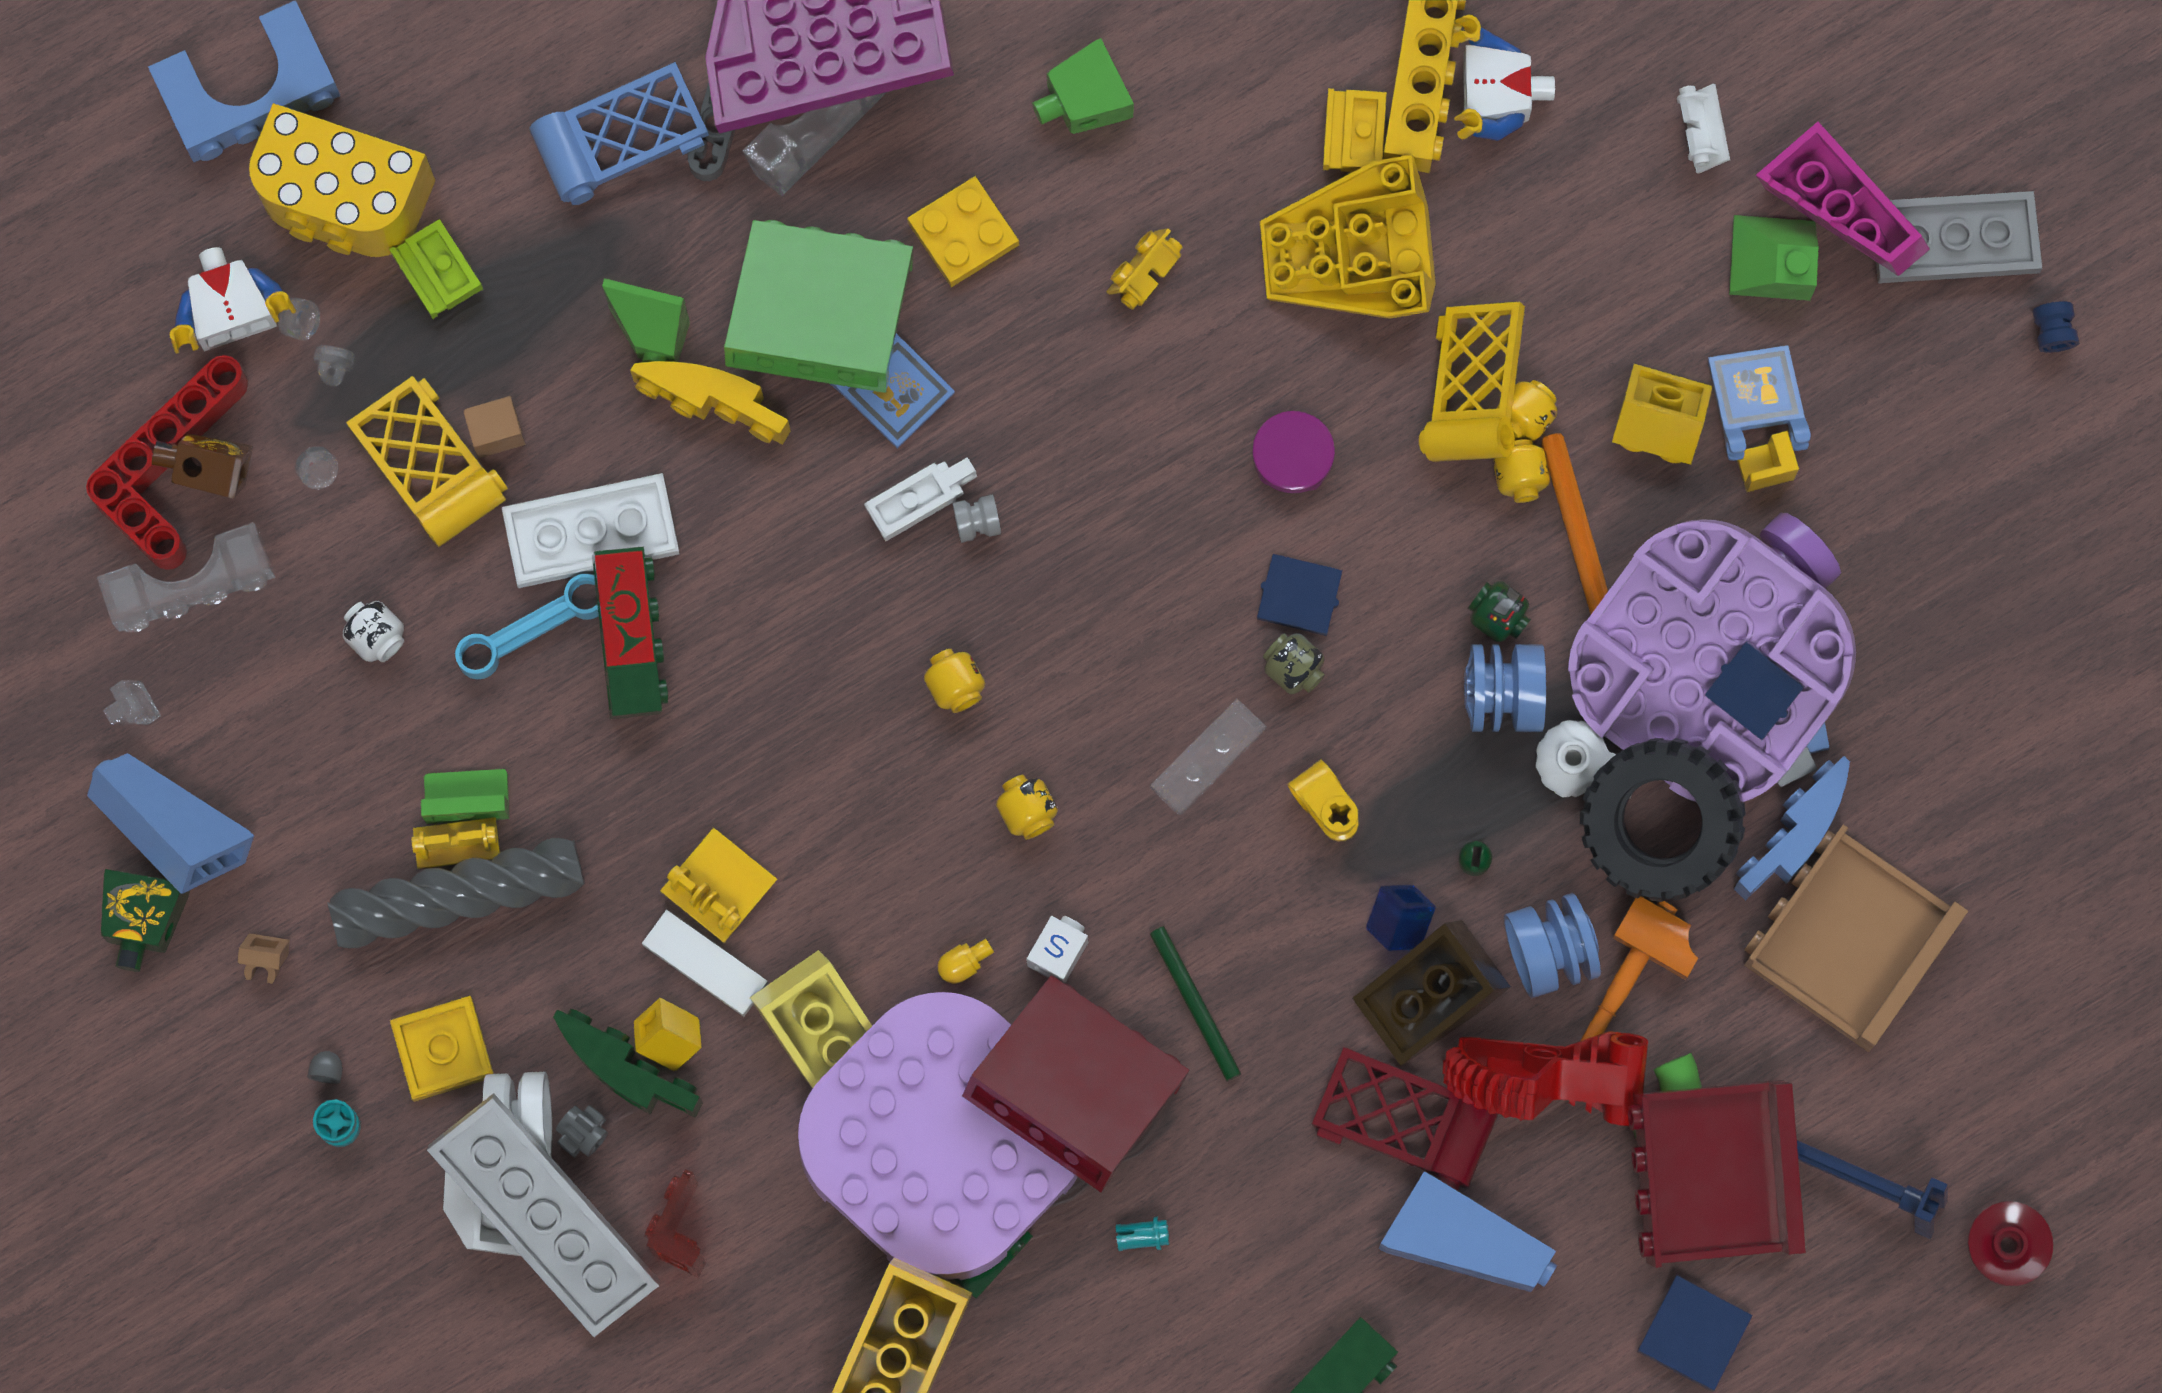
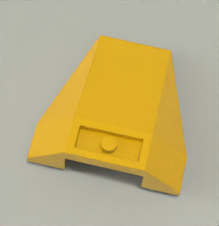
[1260,155,1436,319]

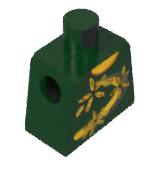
[101,869,190,972]

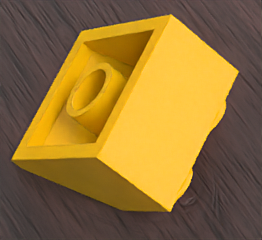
[1612,364,1712,465]

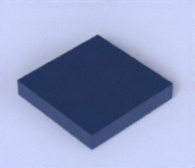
[1637,1275,1753,1392]

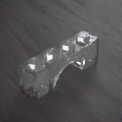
[742,92,887,196]
[97,522,276,633]

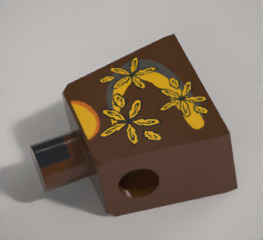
[152,434,253,499]

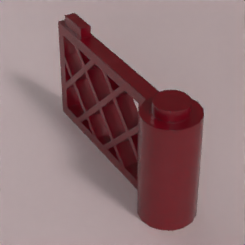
[1312,1047,1498,1191]

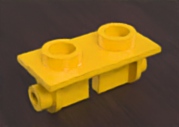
[1106,228,1183,310]
[411,817,500,869]

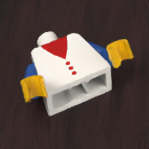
[1453,15,1555,141]
[170,247,296,354]

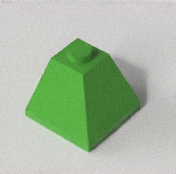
[1729,215,1819,301]
[602,278,690,363]

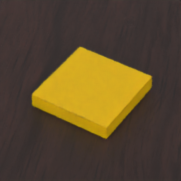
[390,996,494,1102]

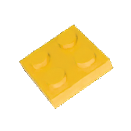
[907,176,1019,287]

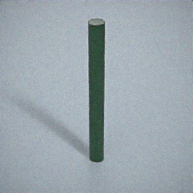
[1150,926,1241,1082]

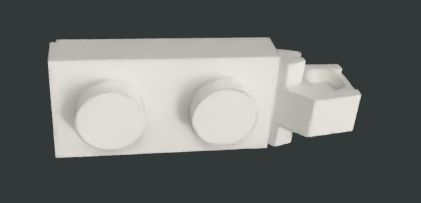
[864,458,977,541]

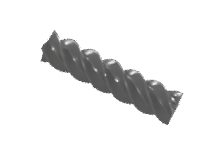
[327,838,585,949]

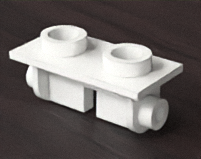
[1677,84,1730,174]

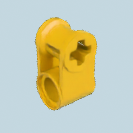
[1287,759,1359,841]

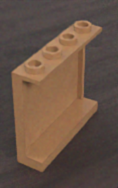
[1744,825,1968,1052]

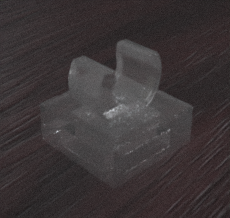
[103,680,161,726]

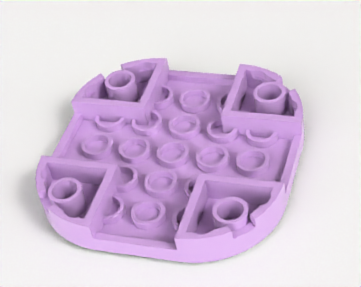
[1568,519,1856,802]
[798,992,1077,1280]

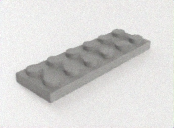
[427,1093,660,1337]

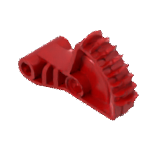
[1442,1031,1649,1126]

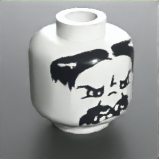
[343,601,404,662]

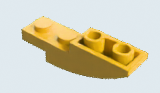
[630,361,791,445]

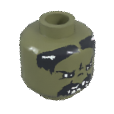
[1263,633,1325,694]

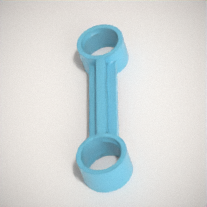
[455,574,598,679]

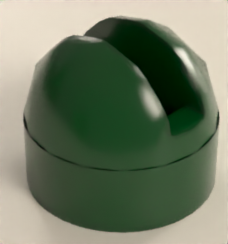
[1458,841,1492,876]

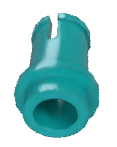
[1116,1216,1169,1251]

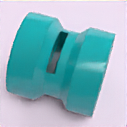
[313,1099,361,1147]

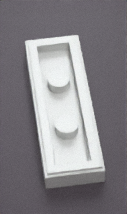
[642,910,769,1017]

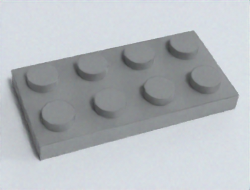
[1876,191,2042,283]

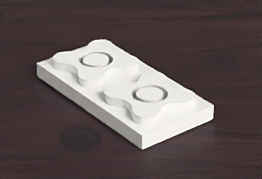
[502,473,680,588]

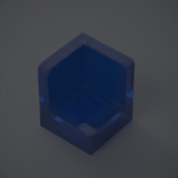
[1366,885,1436,951]

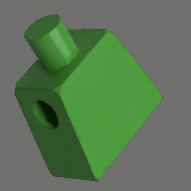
[1032,38,1134,134]

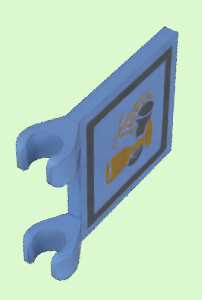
[830,333,955,449]
[1708,345,1811,461]

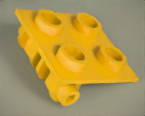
[660,828,778,943]

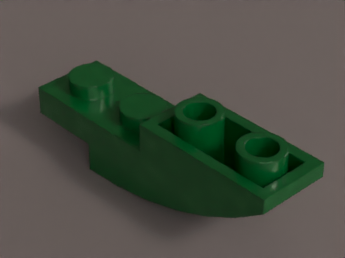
[553,1009,703,1118]

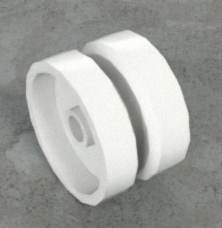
[483,1072,552,1157]

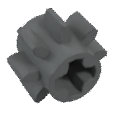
[556,1105,608,1158]

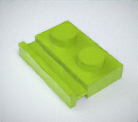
[389,219,483,319]

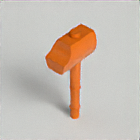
[1580,896,1698,1041]

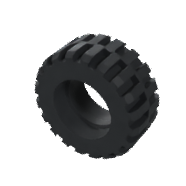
[1580,738,1746,902]

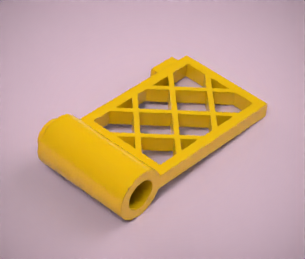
[1419,302,1525,462]
[346,376,508,547]

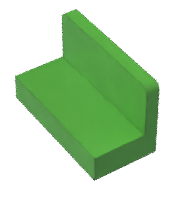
[421,769,510,824]

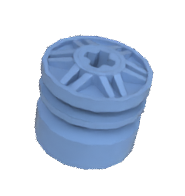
[1464,644,1546,732]
[1504,893,1601,999]

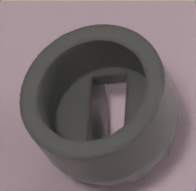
[307,1051,343,1084]

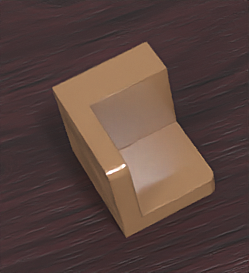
[464,396,526,458]

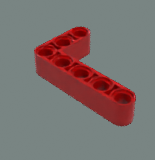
[86,355,248,570]

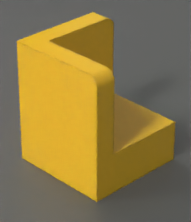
[1737,431,1799,492]
[634,998,702,1071]

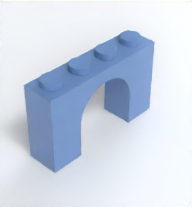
[148,0,340,162]

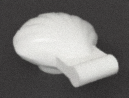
[1535,720,1632,798]

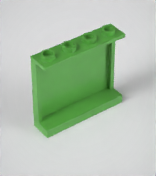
[724,220,913,393]

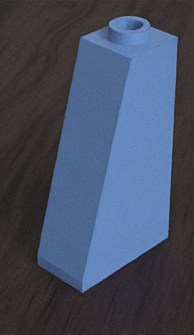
[87,753,254,894]
[1378,1171,1557,1292]

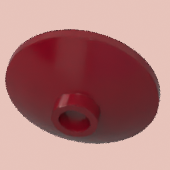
[1968,1201,2054,1287]

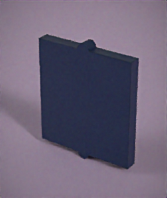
[1257,554,1343,636]
[1705,641,1805,740]

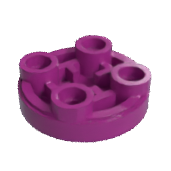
[1252,411,1335,493]

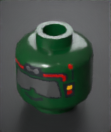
[1468,581,1531,642]

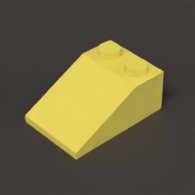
[750,950,872,1089]

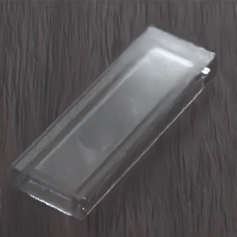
[1150,699,1267,816]

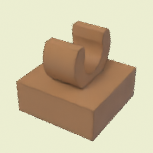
[238,933,290,984]

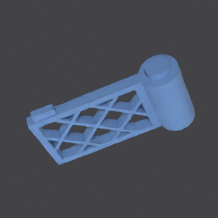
[529,62,709,205]

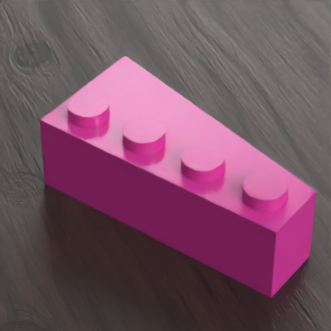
[1756,122,1930,276]

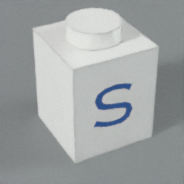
[1027,916,1088,983]

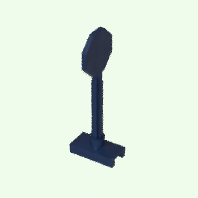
[1797,1140,1948,1240]

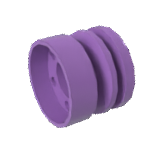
[1760,513,1841,589]

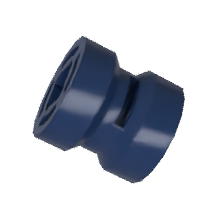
[2032,301,2080,353]

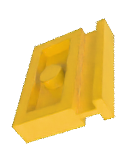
[1323,88,1387,172]

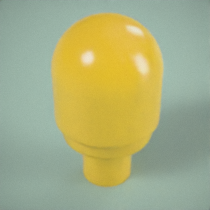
[938,938,994,984]

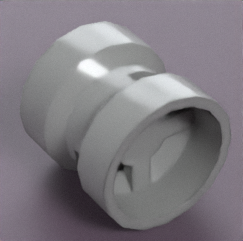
[953,494,1001,543]

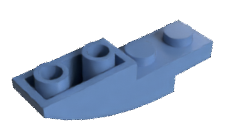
[1734,756,1850,901]

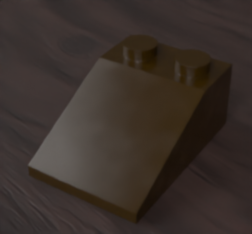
[1352,920,1511,1065]

